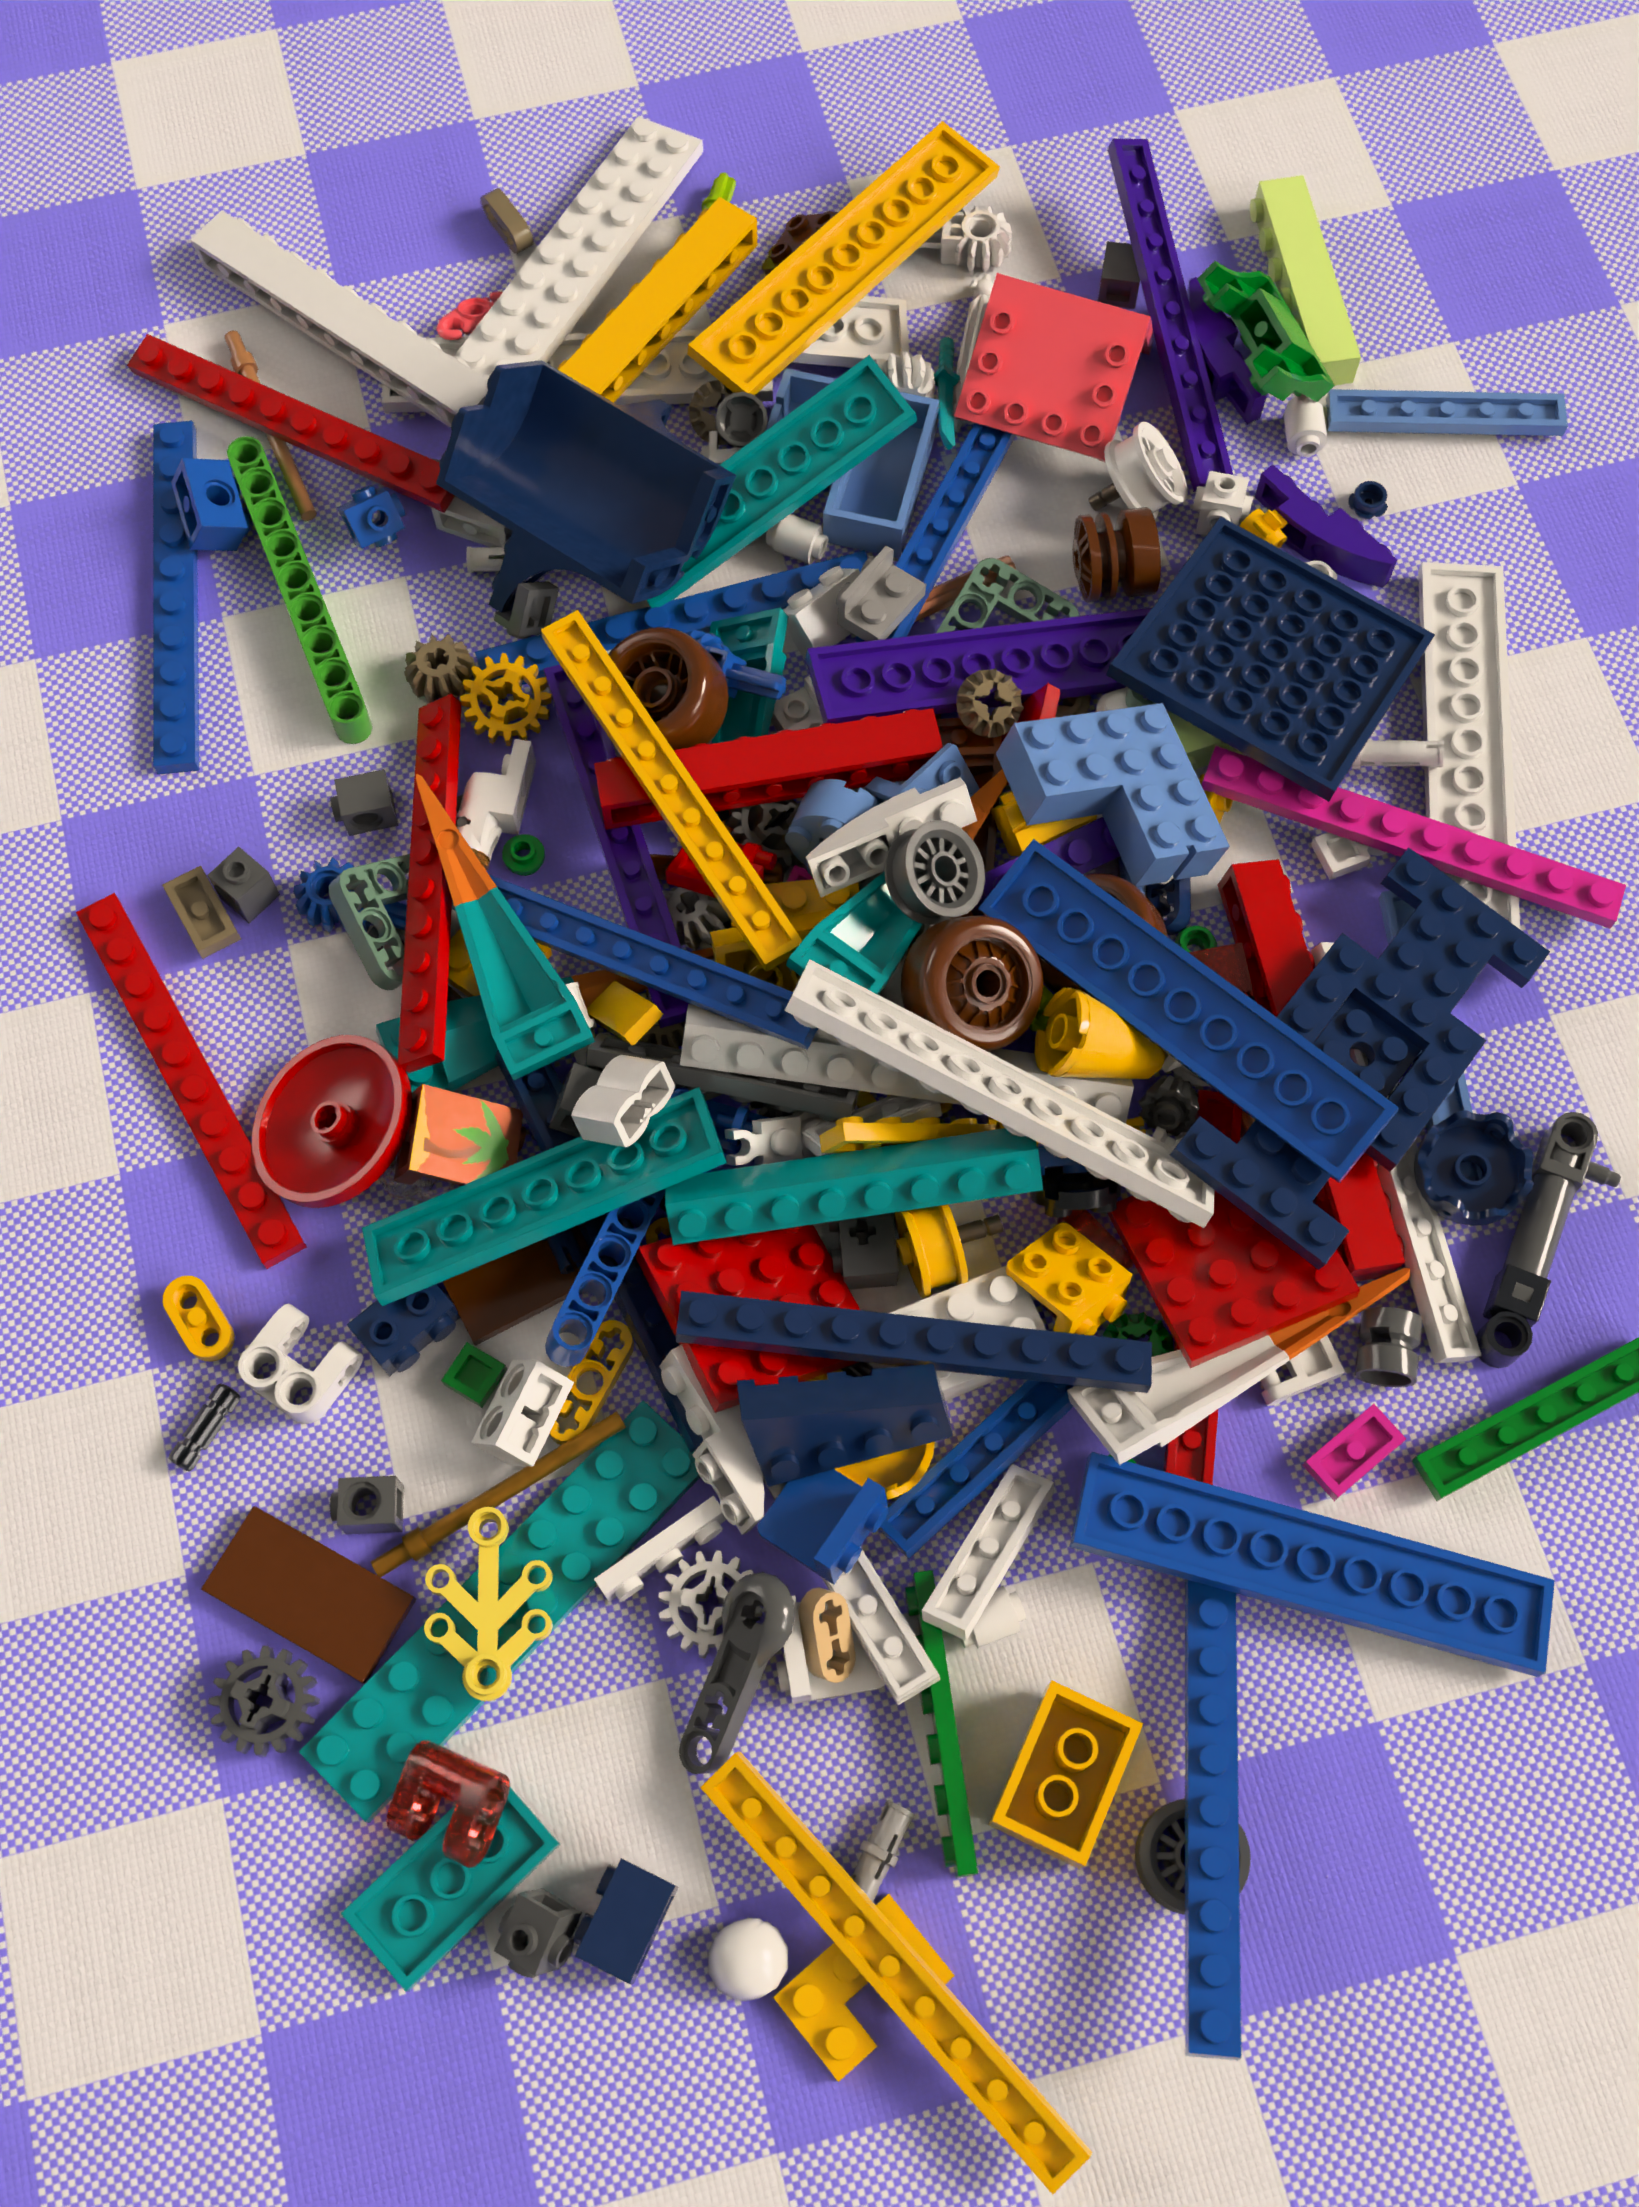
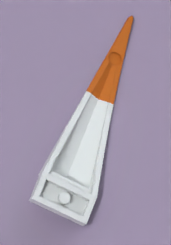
[1067,1268,1410,1465]

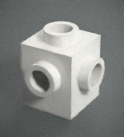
[1192,471,1253,536]

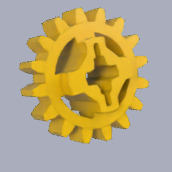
[460,653,552,746]

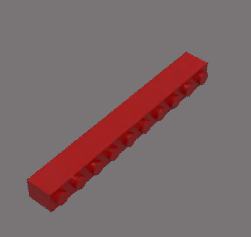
[1217,859,1405,1282]

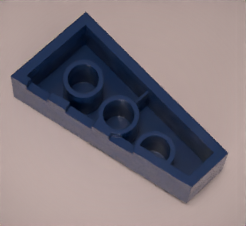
[737,1364,953,1487]

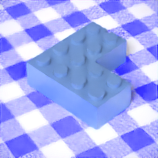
[765,368,939,558]
[996,703,1230,887]

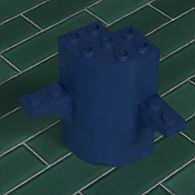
[436,360,736,613]

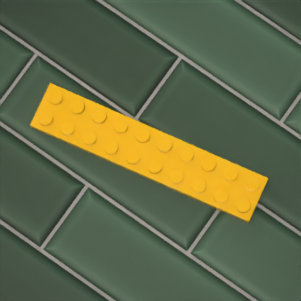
[687,121,1000,396]

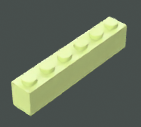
[1250,175,1361,385]

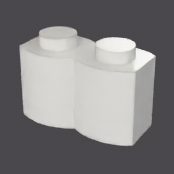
[571,1055,675,1147]

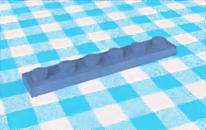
[1326,389,1568,436]

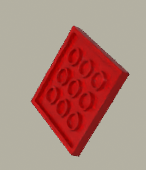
[1107,1191,1360,1368]
[635,1225,860,1413]

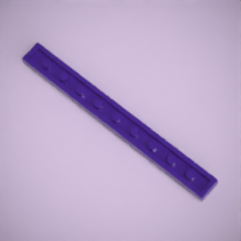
[1107,139,1233,492]
[544,664,692,1028]

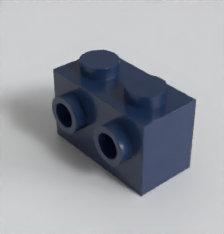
[347,1284,461,1377]
[573,1858,679,1984]

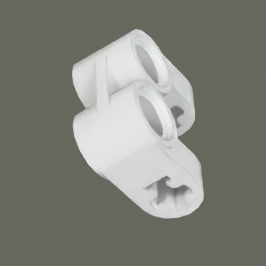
[238,1303,363,1424]

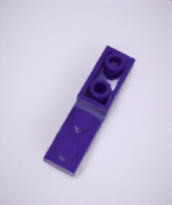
[1187,277,1268,425]
[1255,465,1397,588]

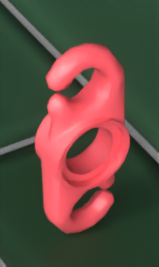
[436,291,503,340]

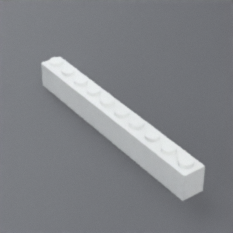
[190,210,489,428]
[680,1004,1134,1124]

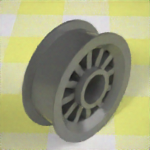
[884,820,985,925]
[1135,1798,1251,1915]

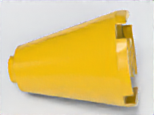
[1035,988,1165,1079]

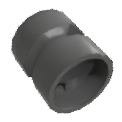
[715,392,768,448]
[1355,1307,1423,1387]

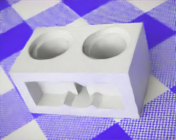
[471,1360,574,1467]

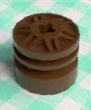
[1072,507,1161,603]

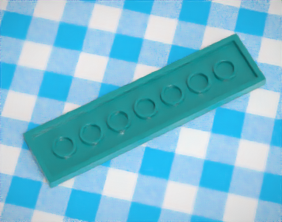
[646,355,918,608]
[362,1087,727,1306]

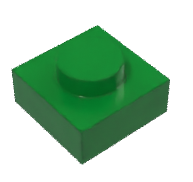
[441,1342,508,1408]

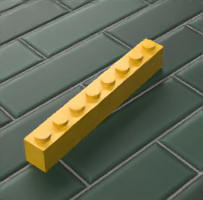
[557,197,757,403]

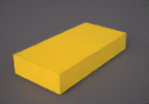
[587,980,663,1046]

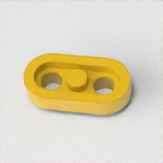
[163,1276,235,1362]

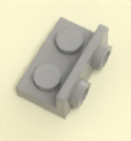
[836,546,926,641]

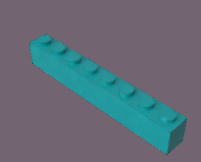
[665,1128,1043,1245]

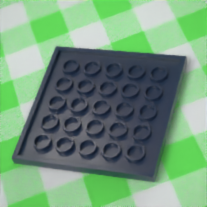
[1106,516,1435,802]

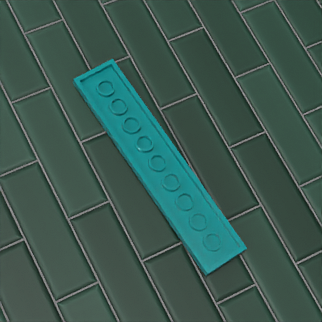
[299,1400,700,1823]

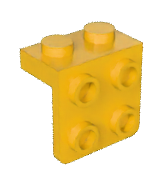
[1005,1222,1133,1336]

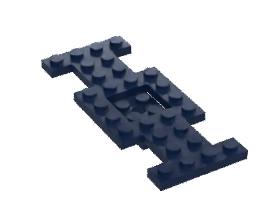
[1170,847,1550,1270]

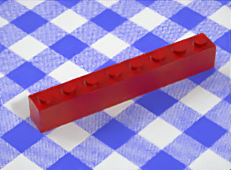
[594,708,943,830]

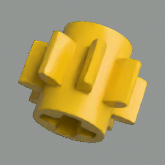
[1239,508,1288,549]

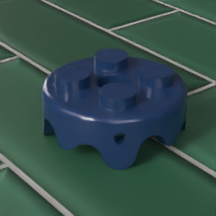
[1414,1110,1534,1226]

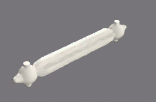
[953,274,994,432]

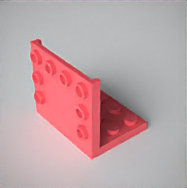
[954,273,1154,463]

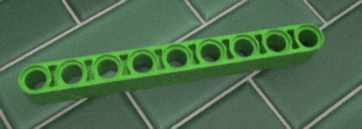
[227,436,372,744]

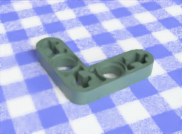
[936,558,1079,633]
[329,854,410,990]

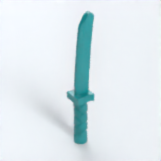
[934,337,960,450]

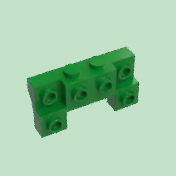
[1197,261,1335,402]

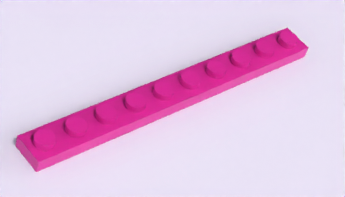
[1201,746,1626,929]

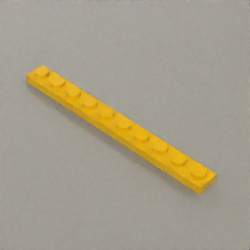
[541,610,803,971]
[700,1751,1092,2195]

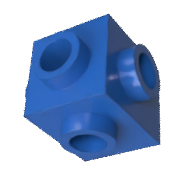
[337,484,406,549]

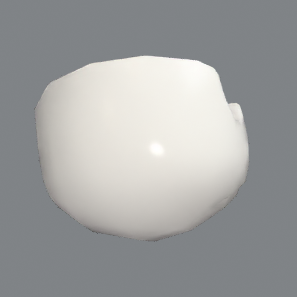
[708,1918,788,2001]

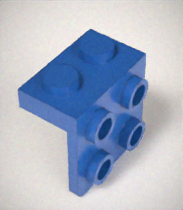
[758,1469,889,1585]

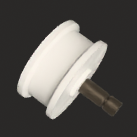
[1089,422,1188,518]

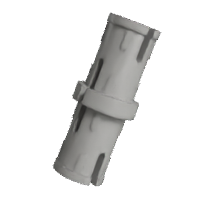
[851,1800,915,1902]

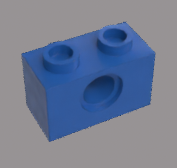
[171,458,250,551]

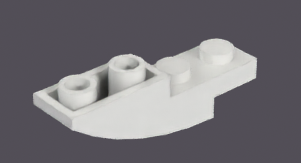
[805,777,977,897]
[659,1345,764,1535]

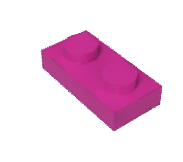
[1302,1404,1406,1501]

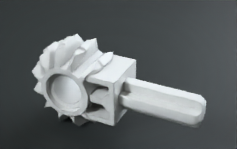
[919,205,1012,273]

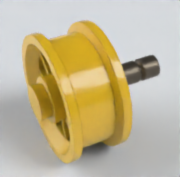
[894,1204,1003,1299]

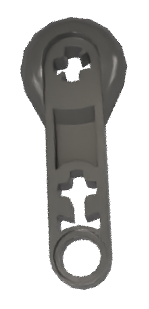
[679,1572,795,1774]

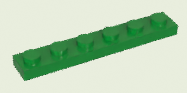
[1411,1337,1639,1501]
[905,1570,978,1878]

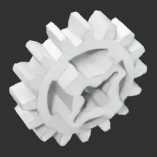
[658,1550,763,1659]

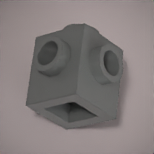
[494,1889,582,1978]

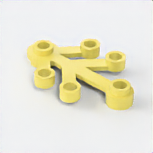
[424,1507,553,1701]

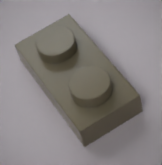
[162,866,241,959]

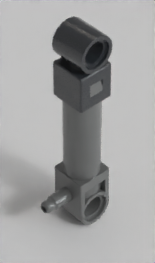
[1476,1112,1621,1368]

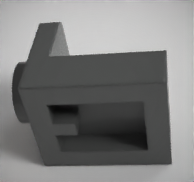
[494,581,559,639]

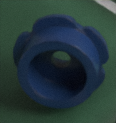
[1348,481,1388,520]

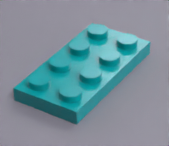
[340,1768,561,1992]

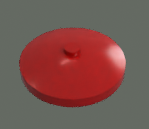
[251,1035,412,1208]

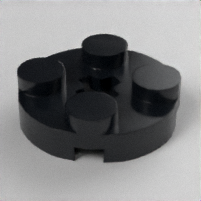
[1030,1166,1121,1218]

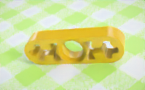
[549,1320,634,1445]

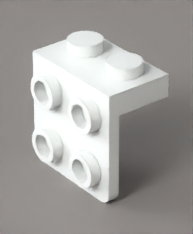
[776,1595,885,1704]

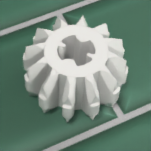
[876,351,935,399]

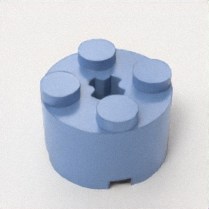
[785,779,879,876]

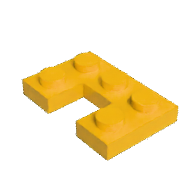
[773,1894,955,2082]

